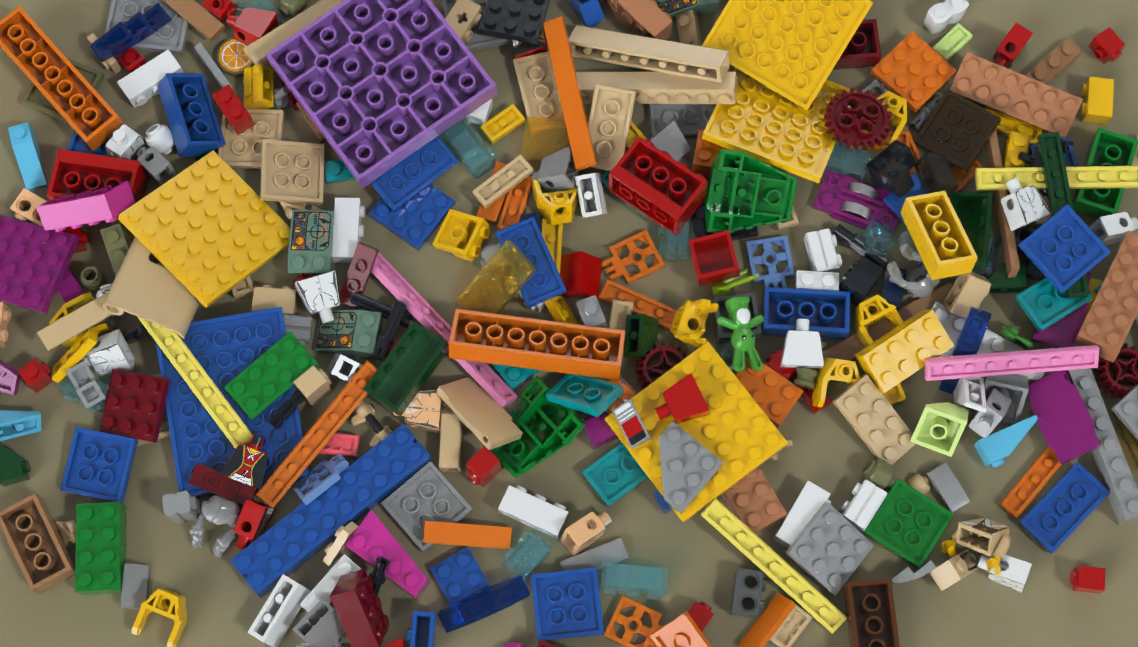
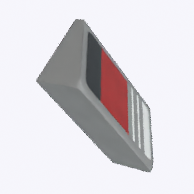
[612,399,651,449]

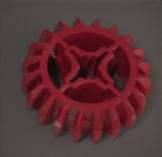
[636,341,688,389]
[1094,343,1138,399]

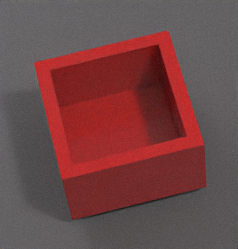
[688,230,740,286]

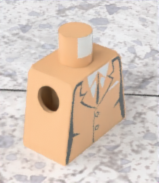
[393,390,443,434]
[561,511,612,556]

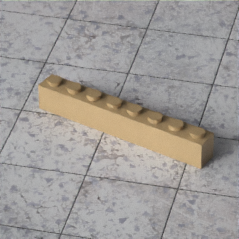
[568,25,730,83]
[576,72,738,104]

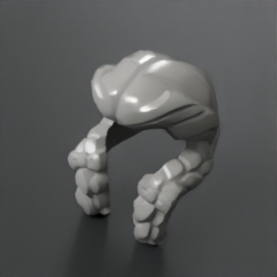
[887,243,941,298]
[189,495,241,557]

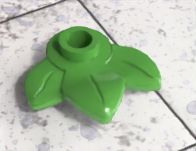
[1000,324,1035,350]

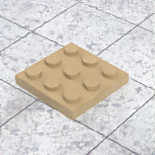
[218,109,285,169]
[260,139,324,205]

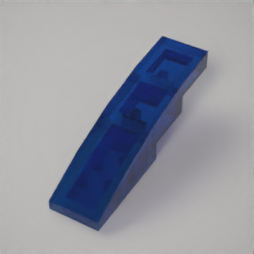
[89,2,172,62]
[939,306,992,395]
[438,575,530,633]

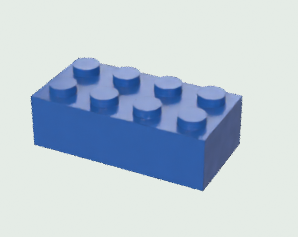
[761,287,850,340]

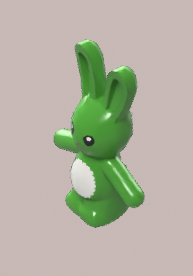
[717,296,764,372]

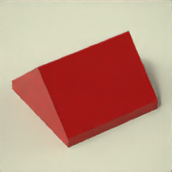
[559,251,602,299]

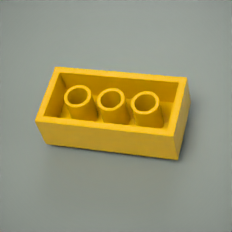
[900,191,978,280]
[854,309,954,393]

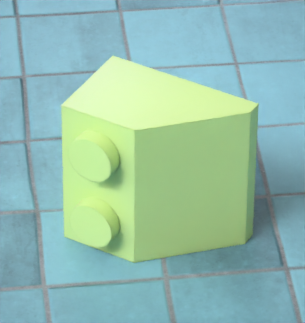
[910,402,969,457]

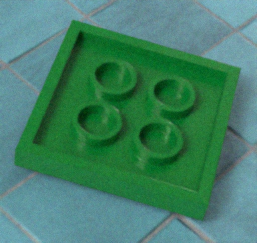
[863,478,954,569]

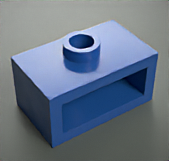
[407,611,437,647]

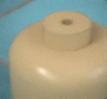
[907,474,931,495]

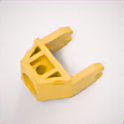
[862,91,907,145]
[532,178,578,225]
[49,292,111,347]
[854,294,903,348]
[670,299,719,348]
[812,357,860,407]
[132,588,187,647]

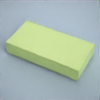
[932,23,973,62]

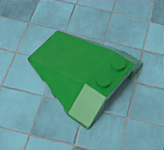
[704,149,798,233]
[492,376,585,478]

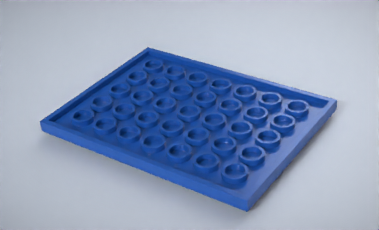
[156,307,309,496]

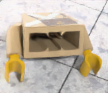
[942,518,1011,575]

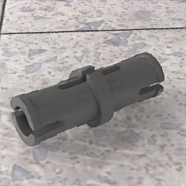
[908,95,941,132]

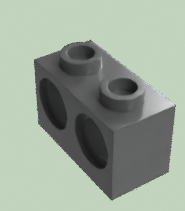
[730,568,767,619]

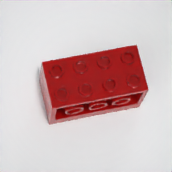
[609,137,708,236]
[47,149,149,217]

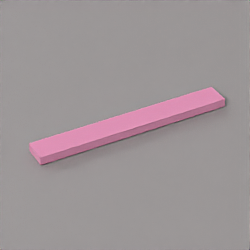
[924,345,1100,381]

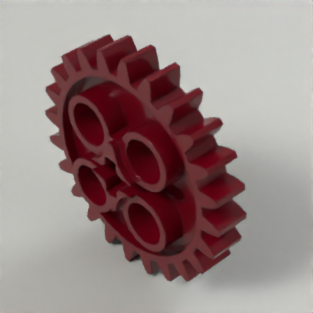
[824,87,892,151]

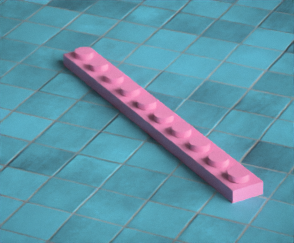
[371,252,518,408]

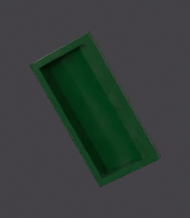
[950,191,994,270]
[363,321,449,417]

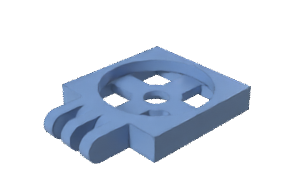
[745,235,795,289]
[291,454,349,506]

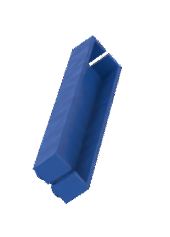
[230,423,433,598]

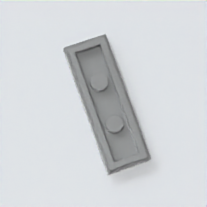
[194,43,235,92]
[560,538,629,571]

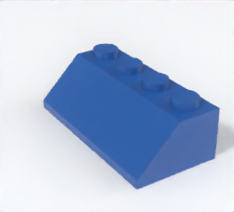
[157,73,226,157]

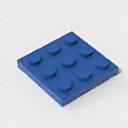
[369,184,456,251]
[1018,204,1111,294]
[60,427,138,503]
[531,567,604,642]

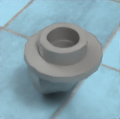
[273,86,289,109]

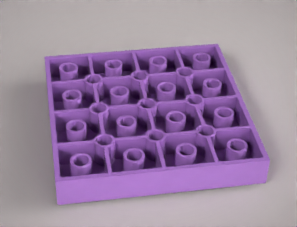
[265,0,498,188]

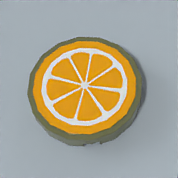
[217,38,255,77]

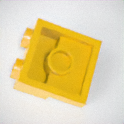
[432,209,490,262]

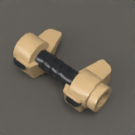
[351,400,394,448]

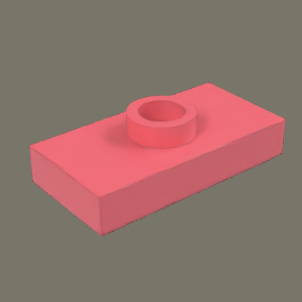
[318,433,360,458]

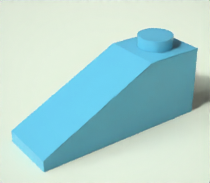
[8,122,48,191]
[0,410,42,441]
[974,415,1038,468]

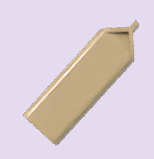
[439,402,463,472]

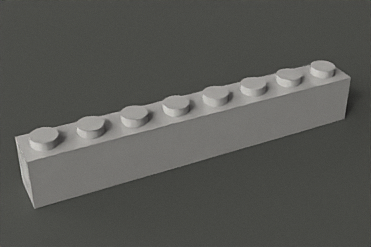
[1066,368,1138,525]

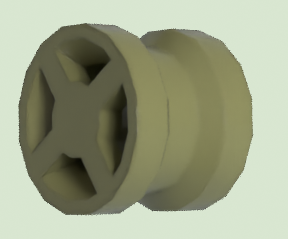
[793,367,818,389]

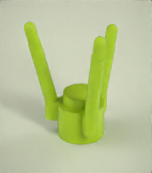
[711,269,759,297]

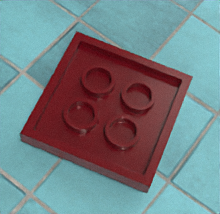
[99,369,170,443]

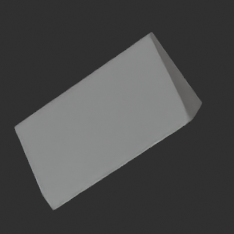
[121,563,150,609]

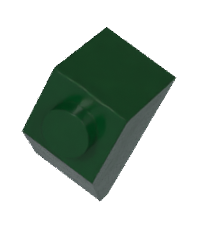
[988,263,1027,293]
[623,314,659,358]
[0,445,31,487]

